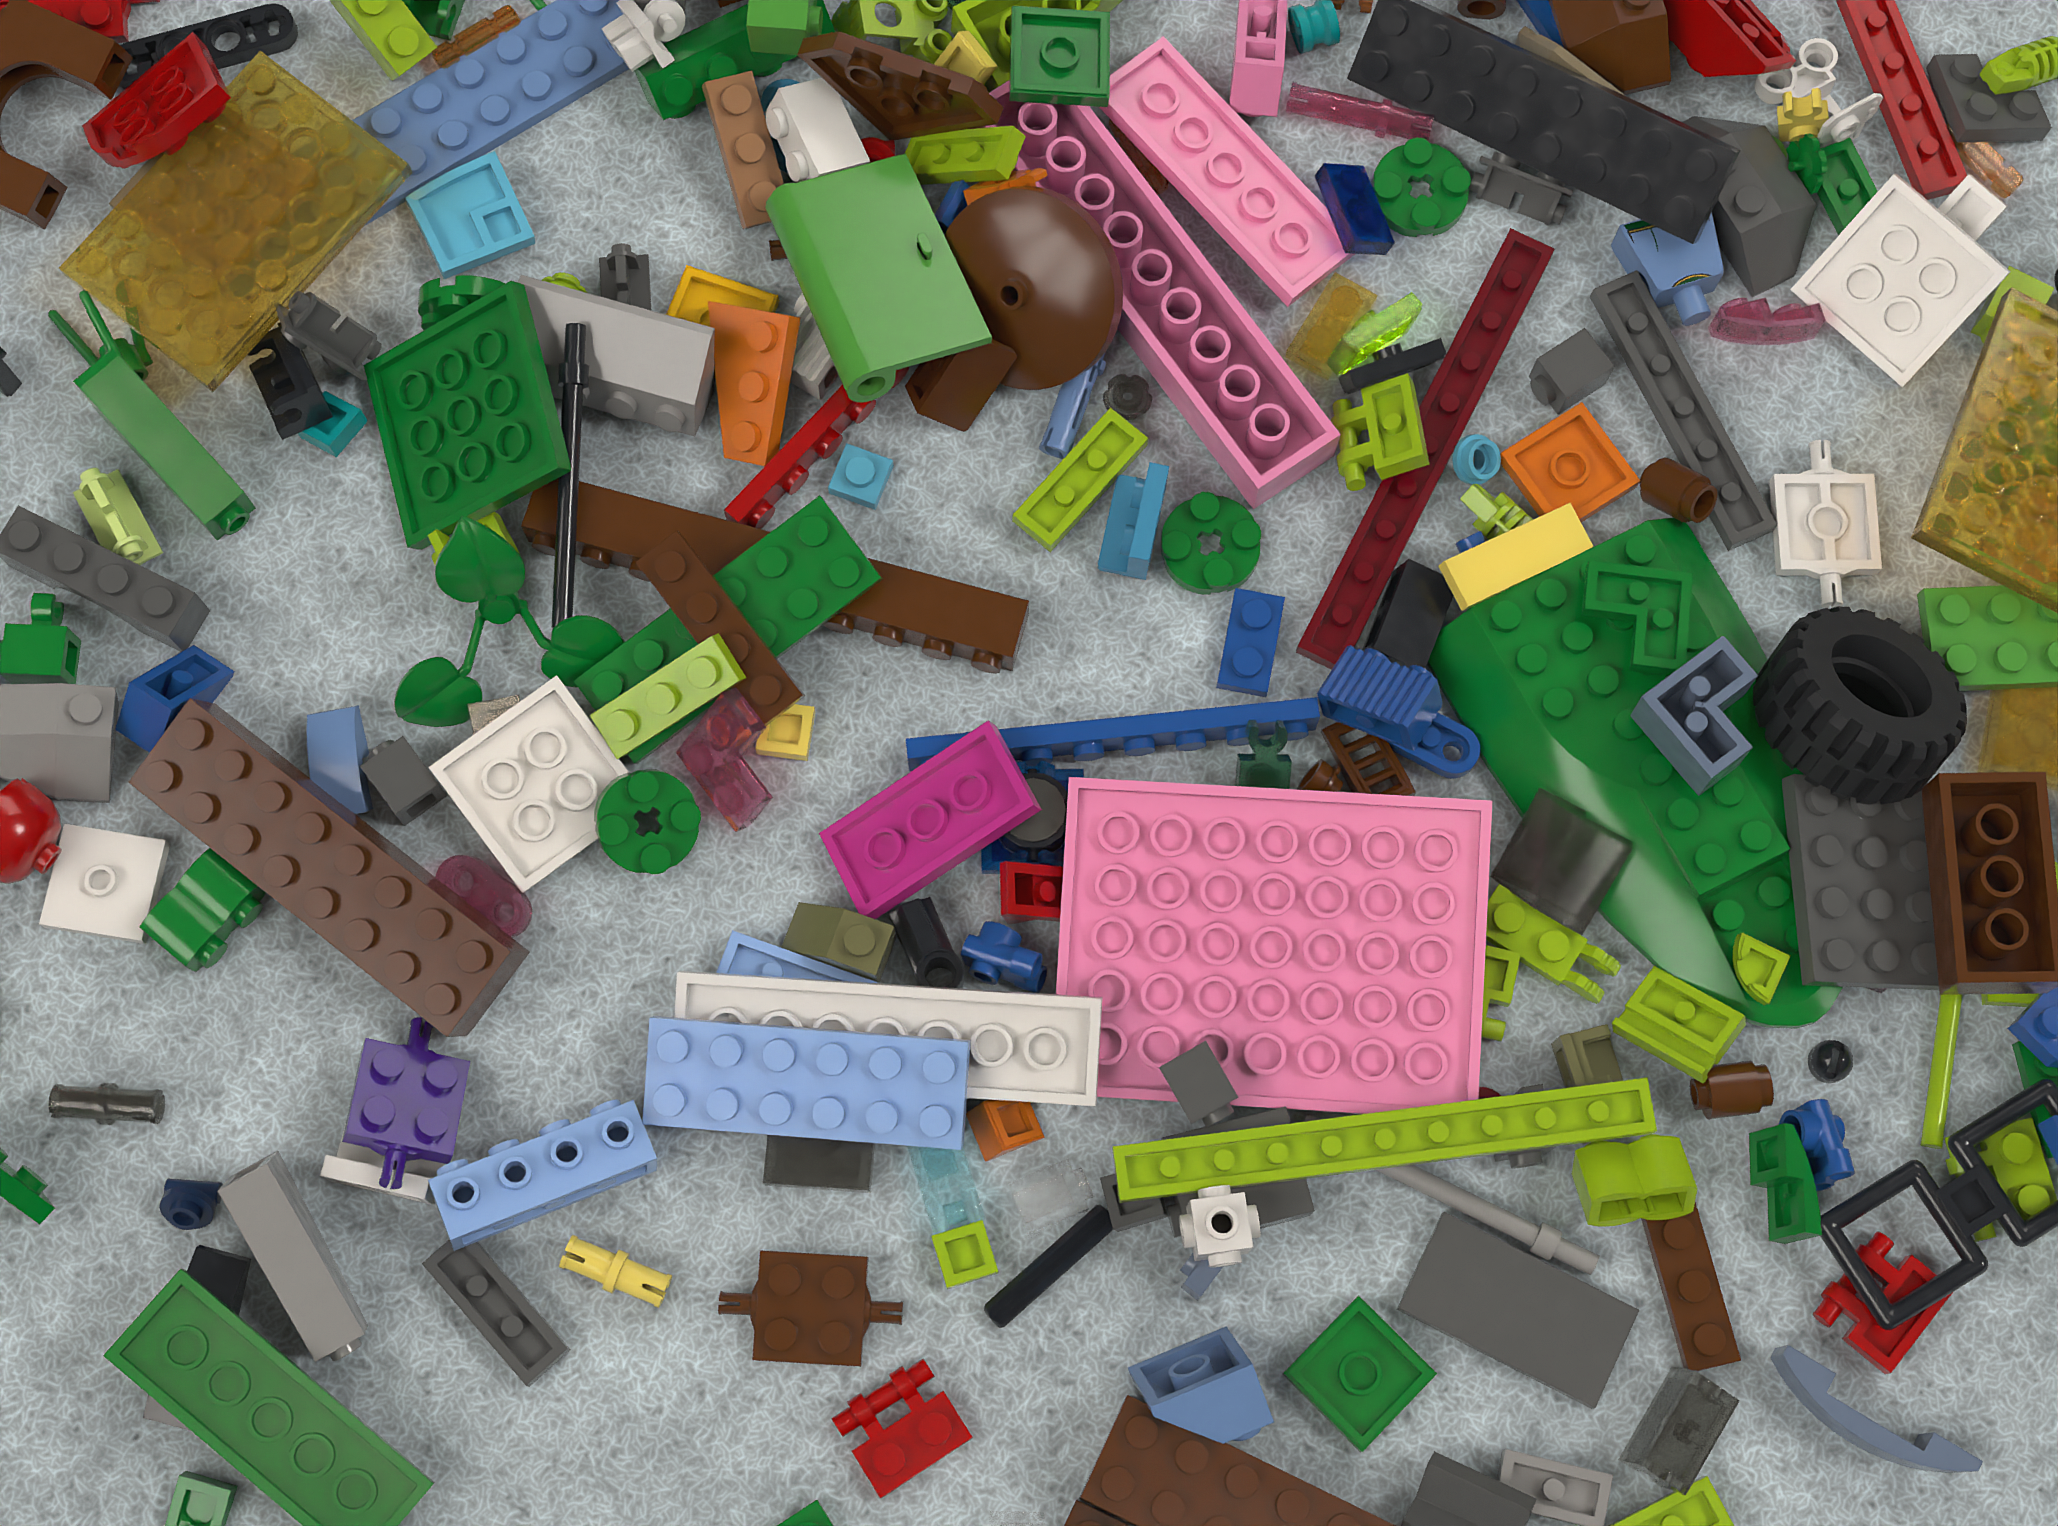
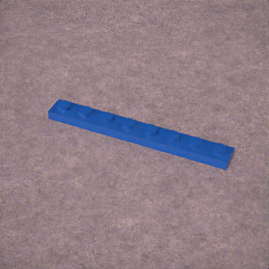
[906,697,1320,771]

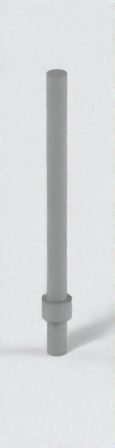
[1304,1114,1599,1275]

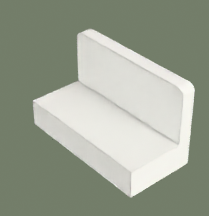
[320,1124,445,1205]

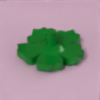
[1786,133,1827,195]

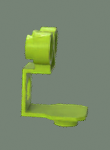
[831,0,953,64]

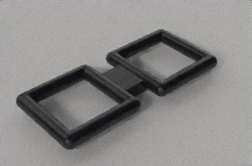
[1820,1079,2058,1330]

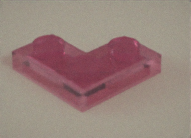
[676,687,773,832]

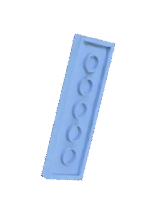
[642,1016,971,1150]

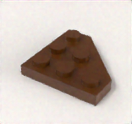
[797,31,1004,140]

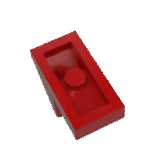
[1000,861,1063,924]

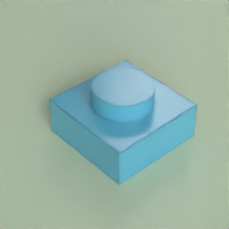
[828,443,894,510]

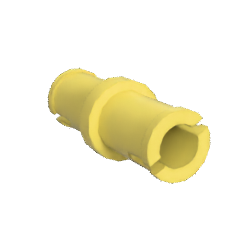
[559,1235,672,1308]

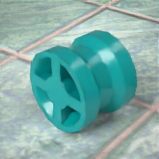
[1288,0,1340,54]

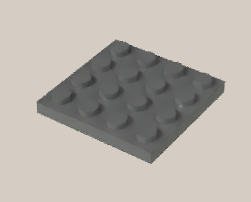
[1782,774,1939,990]

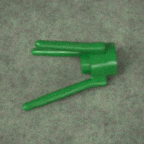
[48,286,153,381]

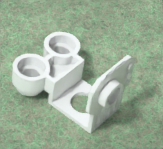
[1755,38,1883,148]

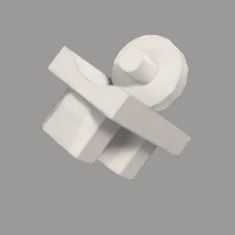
[601,0,686,72]

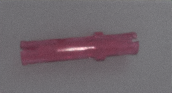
[1286,82,1435,141]

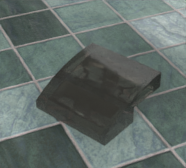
[1490,787,1633,935]

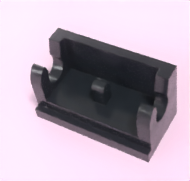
[245,322,333,440]
[1362,559,1454,668]

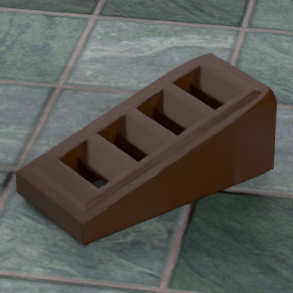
[1321,722,1416,796]

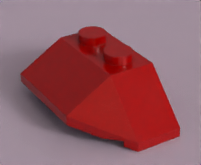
[1663,0,1796,77]

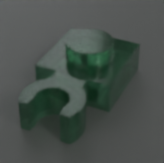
[1235,720,1292,789]

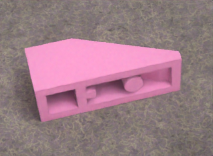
[1229,0,1287,117]

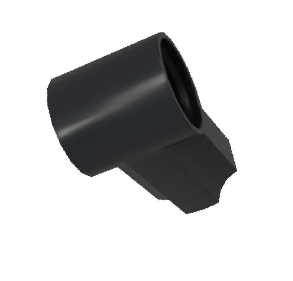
[889,897,964,988]

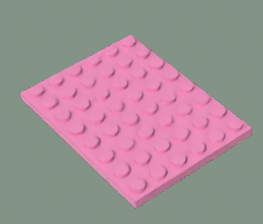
[1056,777,1492,1114]

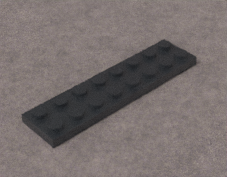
[1347,0,1740,244]

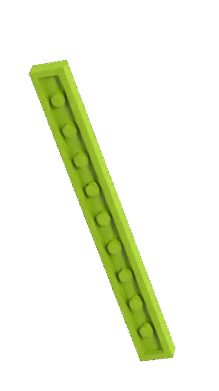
[1112,1077,1657,1203]

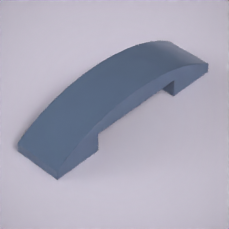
[1770,1345,1983,1473]

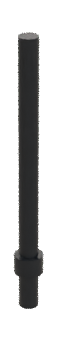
[551,323,589,629]

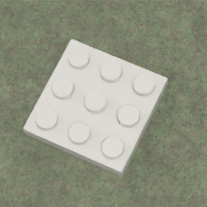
[1790,174,2011,387]
[429,675,628,894]

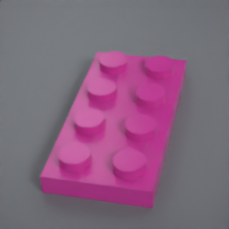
[819,720,1042,919]

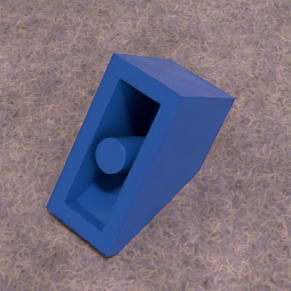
[115,645,235,753]

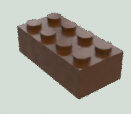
[1921,772,2058,995]

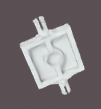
[1769,440,1882,608]

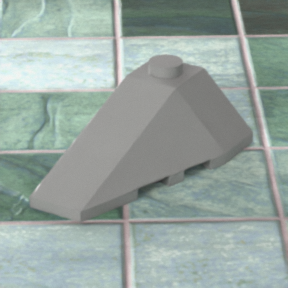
[0,683,119,803]

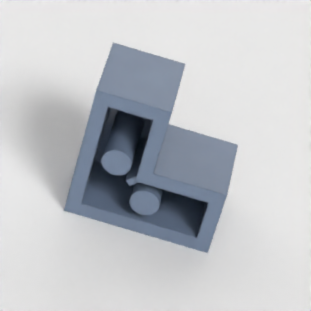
[1630,636,1758,796]

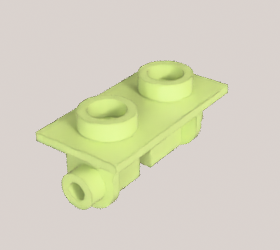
[73,468,163,565]

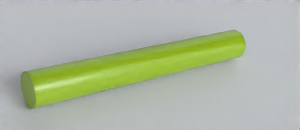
[1920,994,1962,1149]

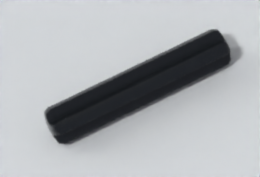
[984,1204,1113,1328]

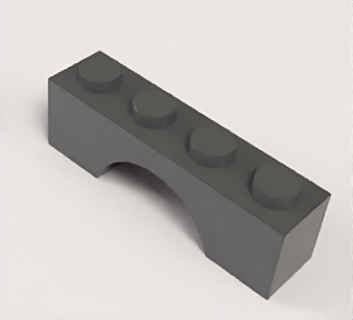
[0,505,210,652]

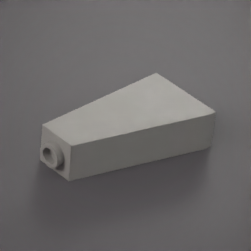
[218,1150,368,1362]

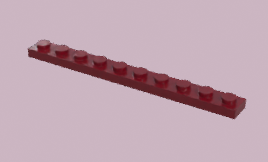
[1296,228,1555,670]

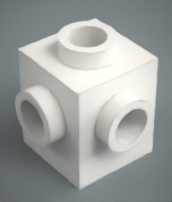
[1179,1185,1261,1268]

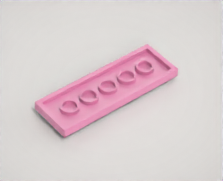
[1099,36,1361,307]

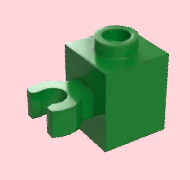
[0,593,81,684]

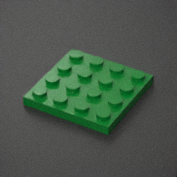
[363,281,572,550]

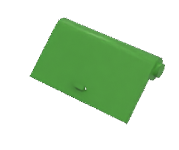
[765,153,992,402]

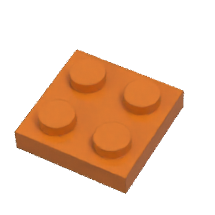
[1500,402,1641,523]

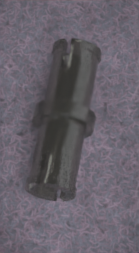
[48,1083,165,1125]

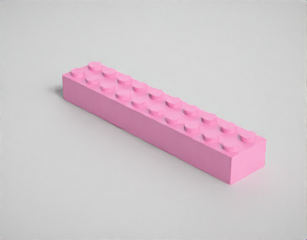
[970,81,1341,509]

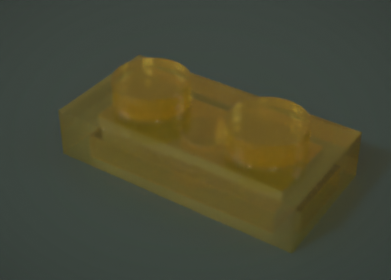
[1285,272,1378,380]

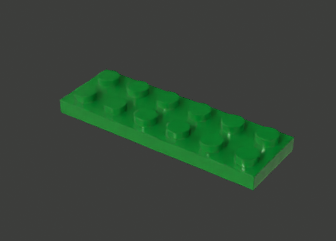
[574,495,883,764]
[103,1268,435,1526]

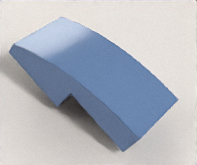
[307,705,373,814]

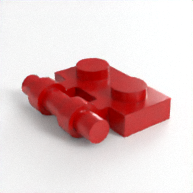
[1812,1231,1953,1374]
[831,1359,973,1498]

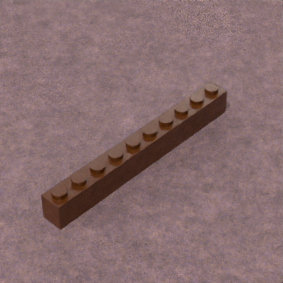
[521,478,1029,674]

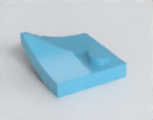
[405,151,535,279]

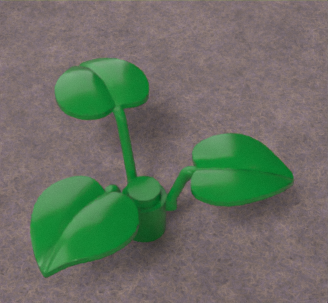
[394,516,625,727]

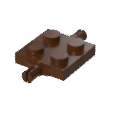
[718,1250,903,1367]

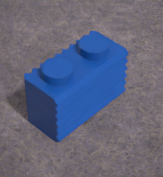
[1317,645,1443,751]

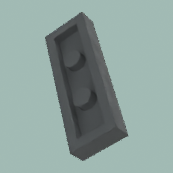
[422,1240,571,1387]

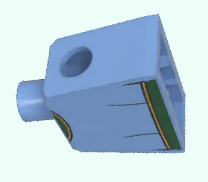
[1611,212,1723,326]

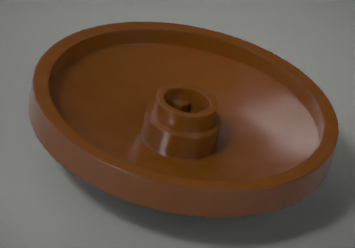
[944,186,1123,390]

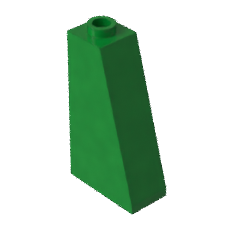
[73,348,256,541]

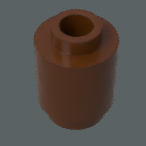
[1640,457,1718,523]
[1690,1060,1774,1120]

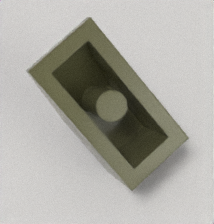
[781,902,896,983]

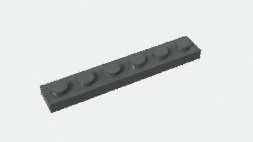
[1590,270,1777,551]

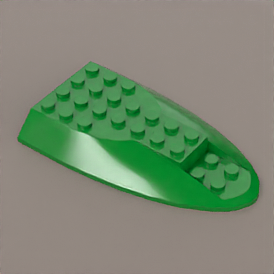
[1427,518,1843,1029]

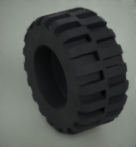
[1753,606,1967,805]

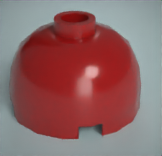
[0,778,62,884]

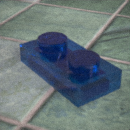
[1314,163,1395,255]

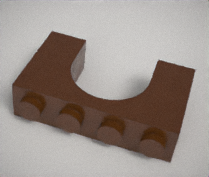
[0,0,133,230]

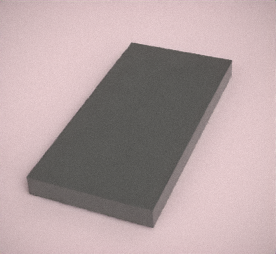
[1396,1212,1639,1409]

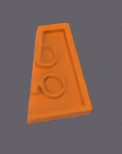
[708,301,801,466]

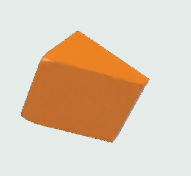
[966,1100,1044,1161]

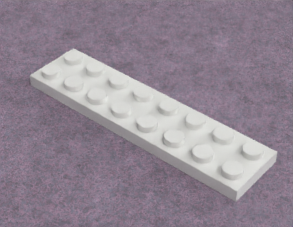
[674,971,1103,1106]

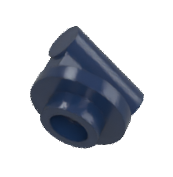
[159,1178,223,1230]

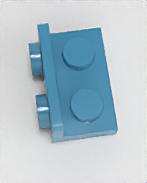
[1098,462,1169,580]

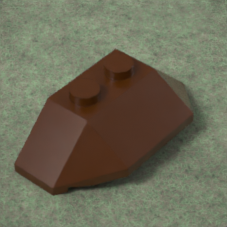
[1548,0,1671,95]

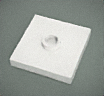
[39,824,170,944]

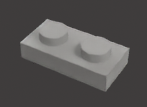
[1496,1449,1613,1526]

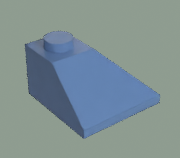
[1128,1326,1274,1444]

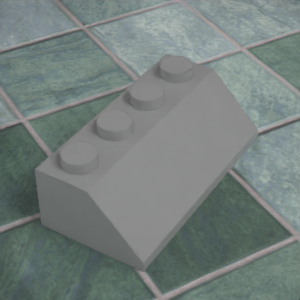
[517,275,715,437]

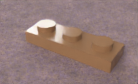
[702,71,784,230]

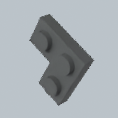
[1926,54,2052,142]

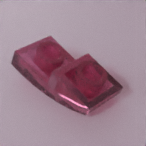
[1708,297,1826,345]

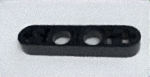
[119,3,298,90]

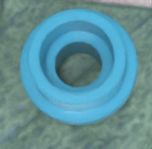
[1452,434,1501,485]

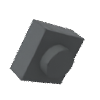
[1100,1173,1168,1232]

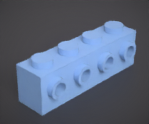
[428,1099,657,1251]

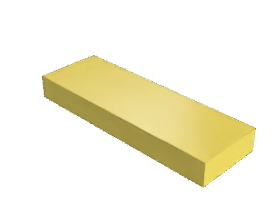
[1438,503,1594,611]

